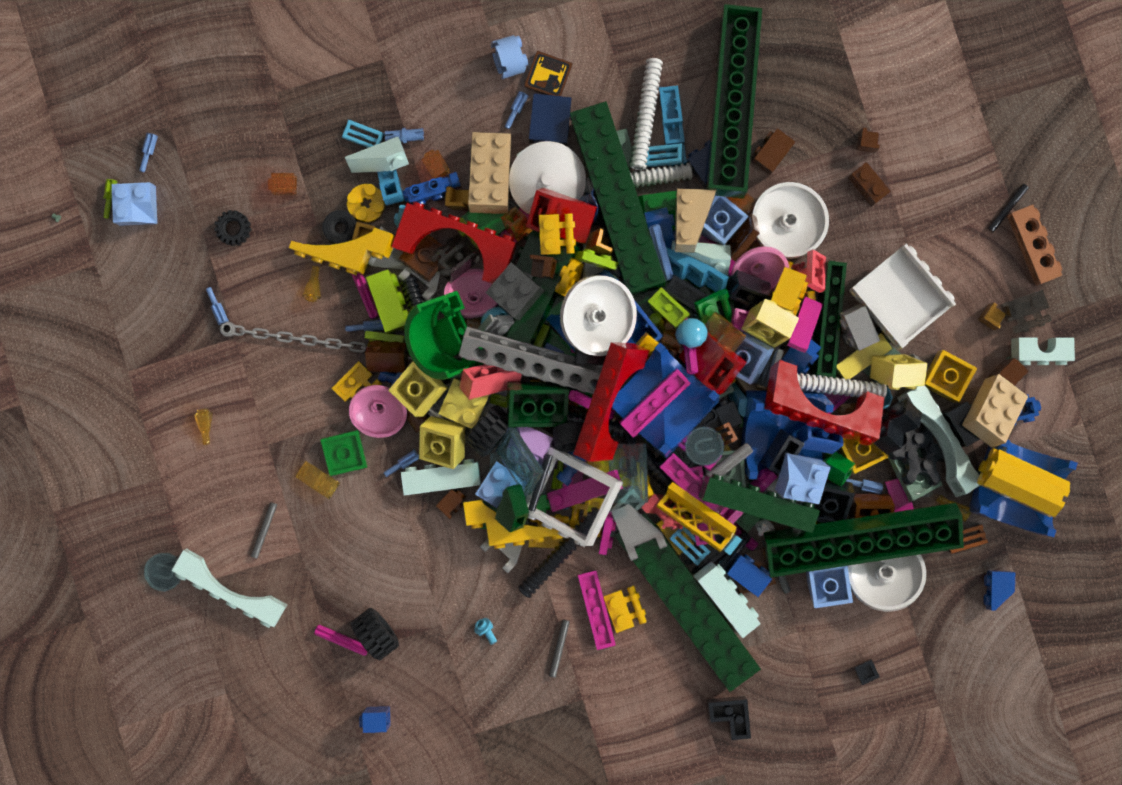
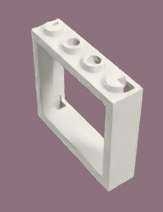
[526,447,623,548]

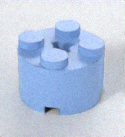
[491,35,528,79]

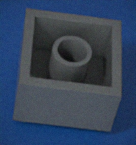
[486,263,545,320]

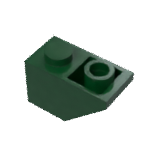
[495,484,529,532]

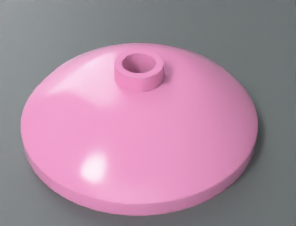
[731,247,789,292]
[444,269,498,318]
[349,385,407,438]

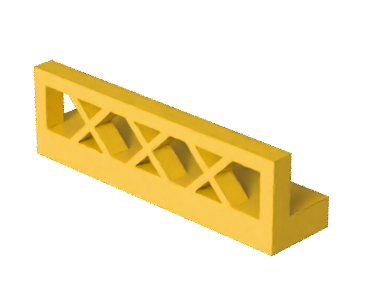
[657,482,737,552]

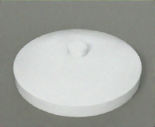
[509,141,586,214]
[752,182,829,259]
[560,275,637,356]
[848,554,926,612]

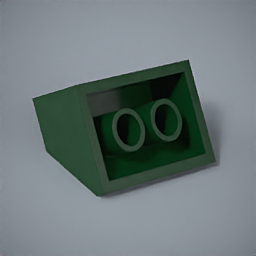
[506,382,569,427]

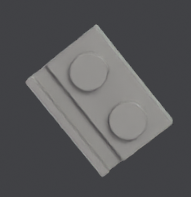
[477,315,514,336]

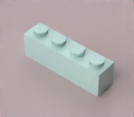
[401,459,481,495]
[693,561,761,638]

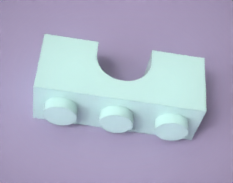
[1011,338,1075,365]

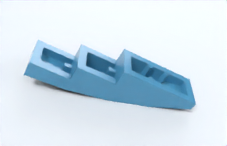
[659,85,687,167]
[666,248,728,292]

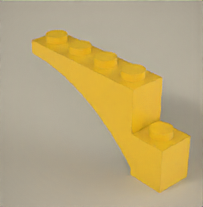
[289,228,395,276]
[463,500,563,549]

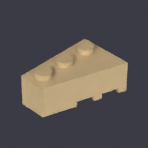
[675,189,716,253]

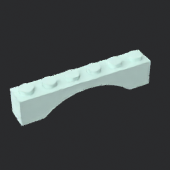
[897,386,979,497]
[172,548,287,628]

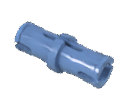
[385,128,424,143]

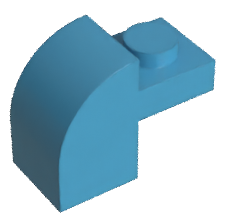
[377,169,405,206]

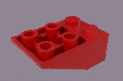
[526,188,597,244]
[679,332,747,395]

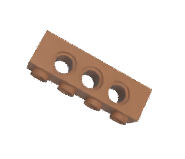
[1007,205,1062,286]

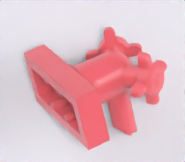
[791,250,826,293]
[641,494,685,530]

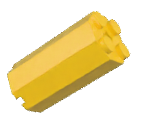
[977,448,1070,517]

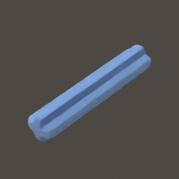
[649,224,674,281]

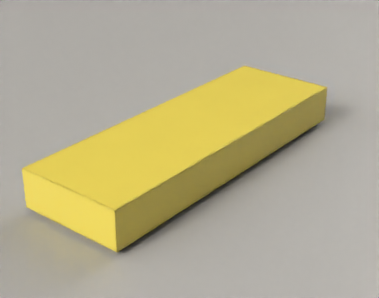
[836,333,892,381]

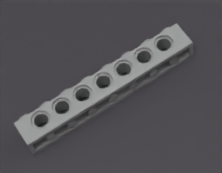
[459,327,603,394]

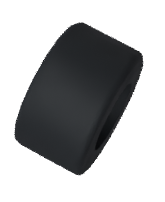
[553,422,583,452]

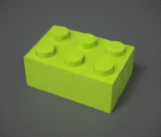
[366,270,409,334]

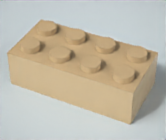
[468,132,511,214]

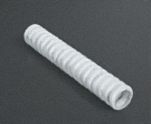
[630,58,663,170]
[583,163,692,196]
[797,373,887,399]

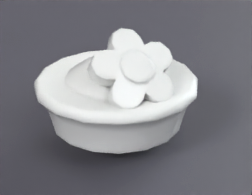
[755,519,776,536]

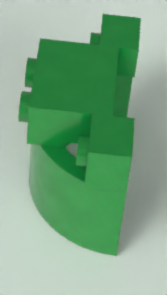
[404,291,484,380]

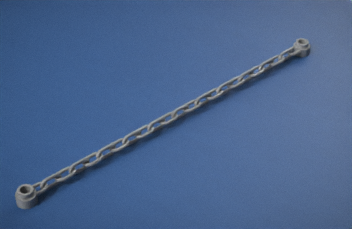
[220,321,462,361]

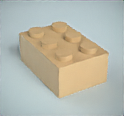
[962,374,1028,447]

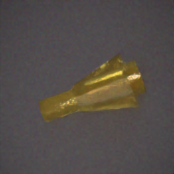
[302,266,321,302]
[194,409,213,445]
[936,494,971,522]

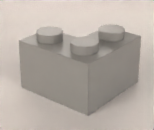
[839,304,880,351]

